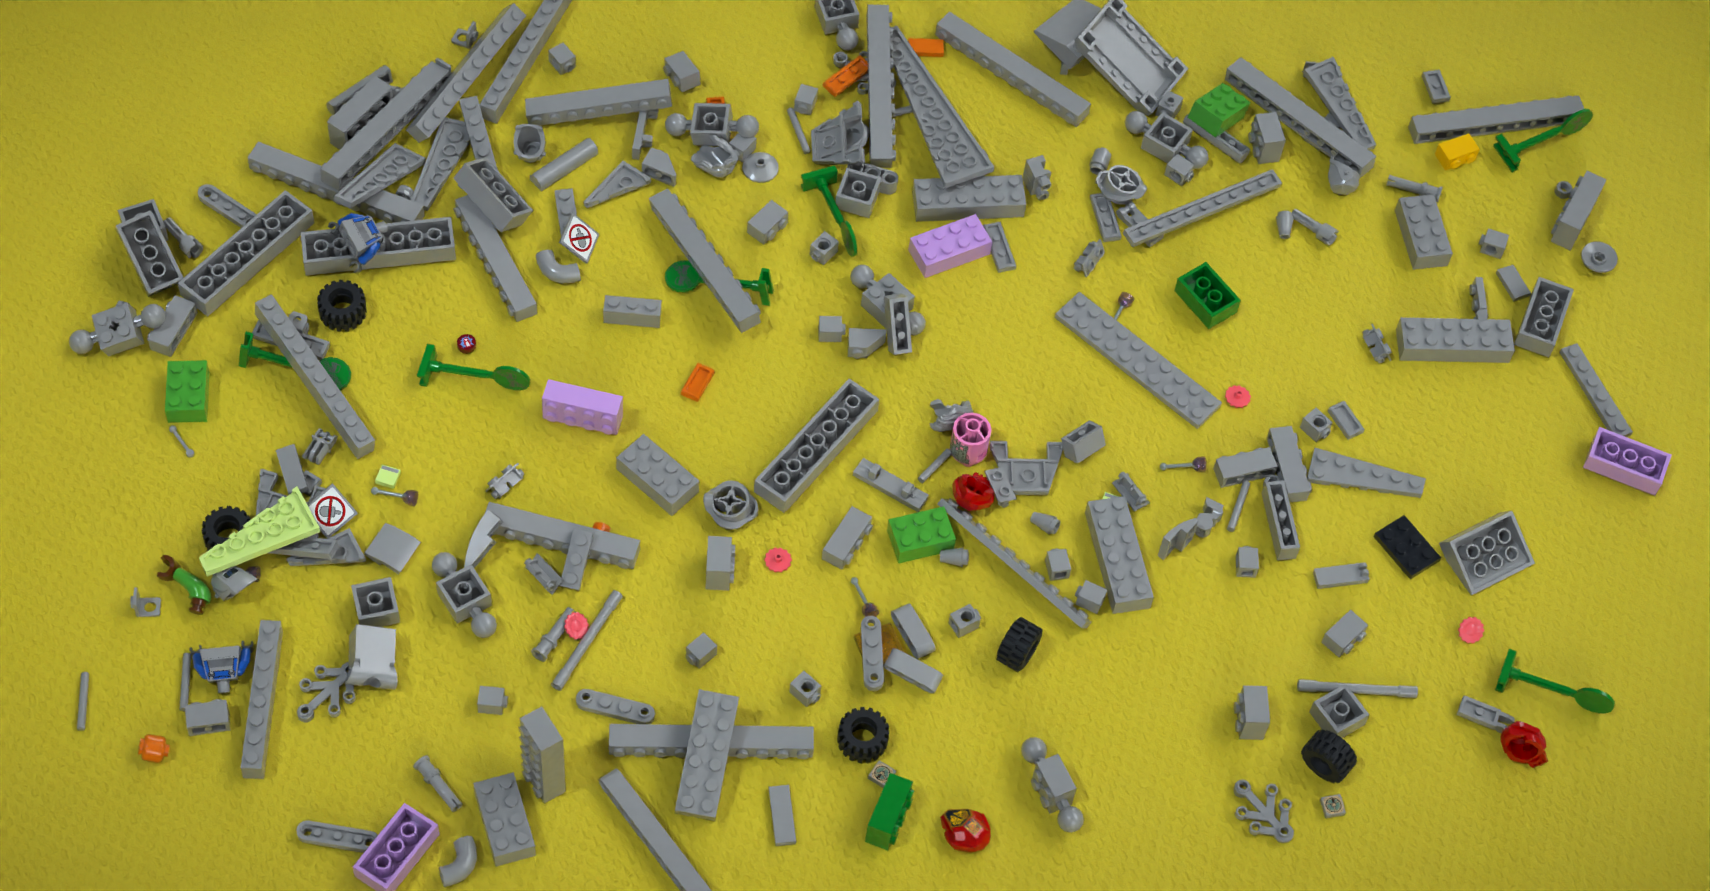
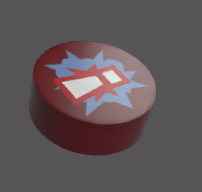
[457,334,476,354]

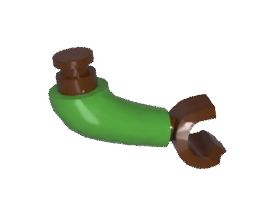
[157,555,211,615]

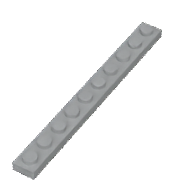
[1123,169,1282,247]
[937,498,1092,628]

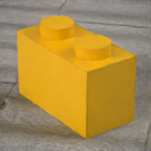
[1435,133,1480,170]

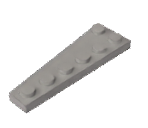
[1303,57,1376,150]
[411,117,470,211]
[334,143,426,209]
[1307,448,1426,498]

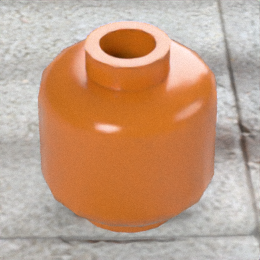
[138,734,170,763]

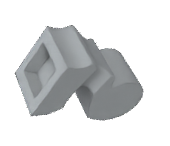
[1195,497,1224,537]

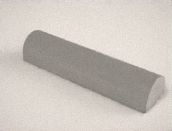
[326,65,393,115]
[1183,114,1251,164]
[530,138,598,191]

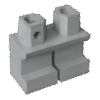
[1022,155,1051,200]

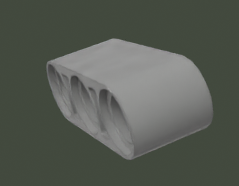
[847,163,898,195]
[891,603,936,659]
[884,648,943,694]

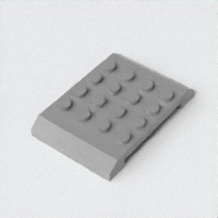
[1075,0,1188,116]

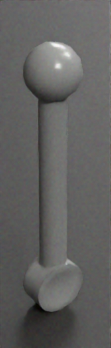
[169,425,194,458]

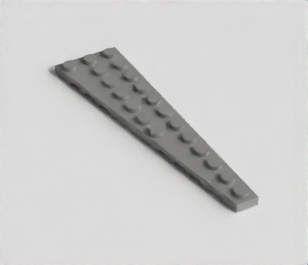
[890,26,994,188]

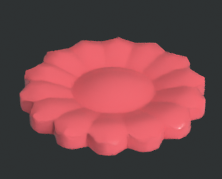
[1225,385,1251,408]
[764,548,792,572]
[564,612,589,640]
[1458,617,1484,644]

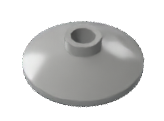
[742,152,779,183]
[1581,242,1618,273]

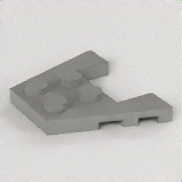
[811,101,865,164]
[989,441,1063,495]
[256,468,326,516]

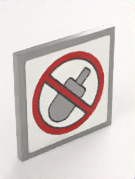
[559,213,599,264]
[307,483,358,539]

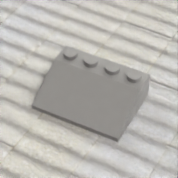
[1034,0,1101,69]
[1439,511,1535,595]

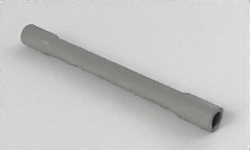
[551,590,623,691]
[1297,679,1418,698]

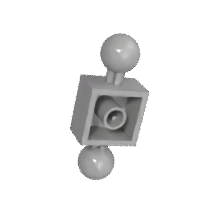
[814,0,860,50]
[665,103,759,146]
[1125,111,1209,169]
[850,265,926,335]
[69,303,166,356]
[432,552,497,638]
[1021,737,1084,833]

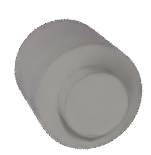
[1089,148,1112,175]

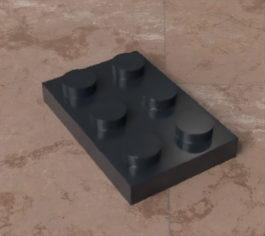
[1373,515,1441,579]

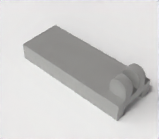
[1313,562,1369,589]

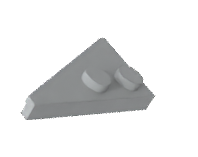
[584,161,651,208]
[287,528,366,566]

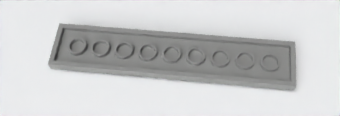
[1055,292,1222,429]

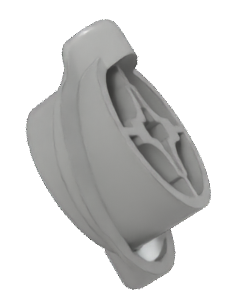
[1095,165,1147,204]
[703,480,759,530]

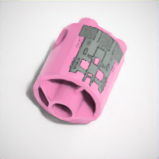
[949,412,991,467]

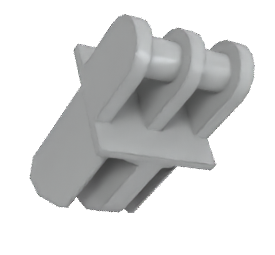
[302,428,337,465]

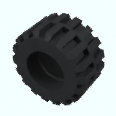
[317,280,367,332]
[202,506,251,551]
[996,617,1042,672]
[837,707,889,763]
[1301,729,1357,783]

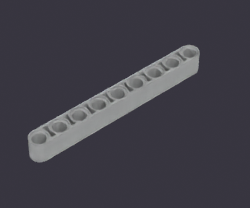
[599,768,712,891]

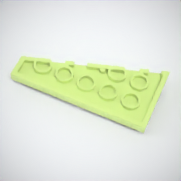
[199,486,320,577]

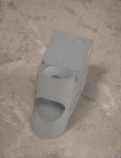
[345,624,397,690]

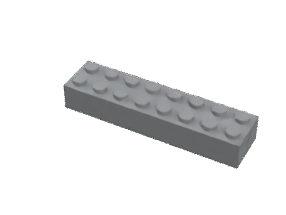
[178,190,314,317]
[301,217,456,276]
[754,379,879,513]

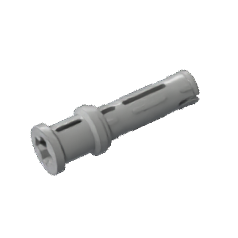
[1386,175,1443,202]
[531,607,576,662]
[413,755,463,812]

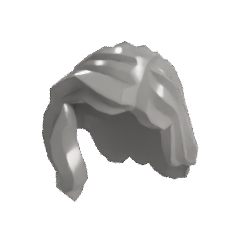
[691,135,738,178]
[929,399,974,432]

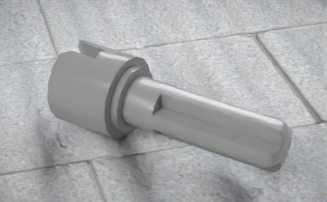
[1292,209,1339,246]
[163,217,203,258]

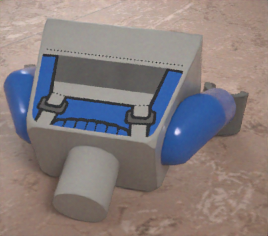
[328,213,388,274]
[189,641,254,694]

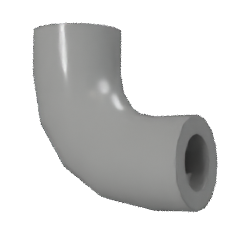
[535,250,581,284]
[439,836,477,887]

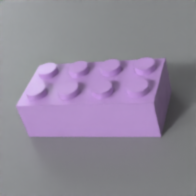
[908,214,992,278]
[542,379,623,435]
[1583,427,1672,496]
[353,803,439,891]

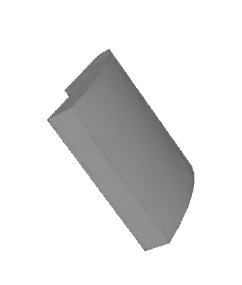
[1158,518,1199,560]
[364,523,421,574]

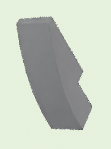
[464,510,503,568]

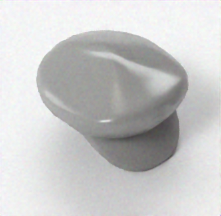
[845,118,869,151]

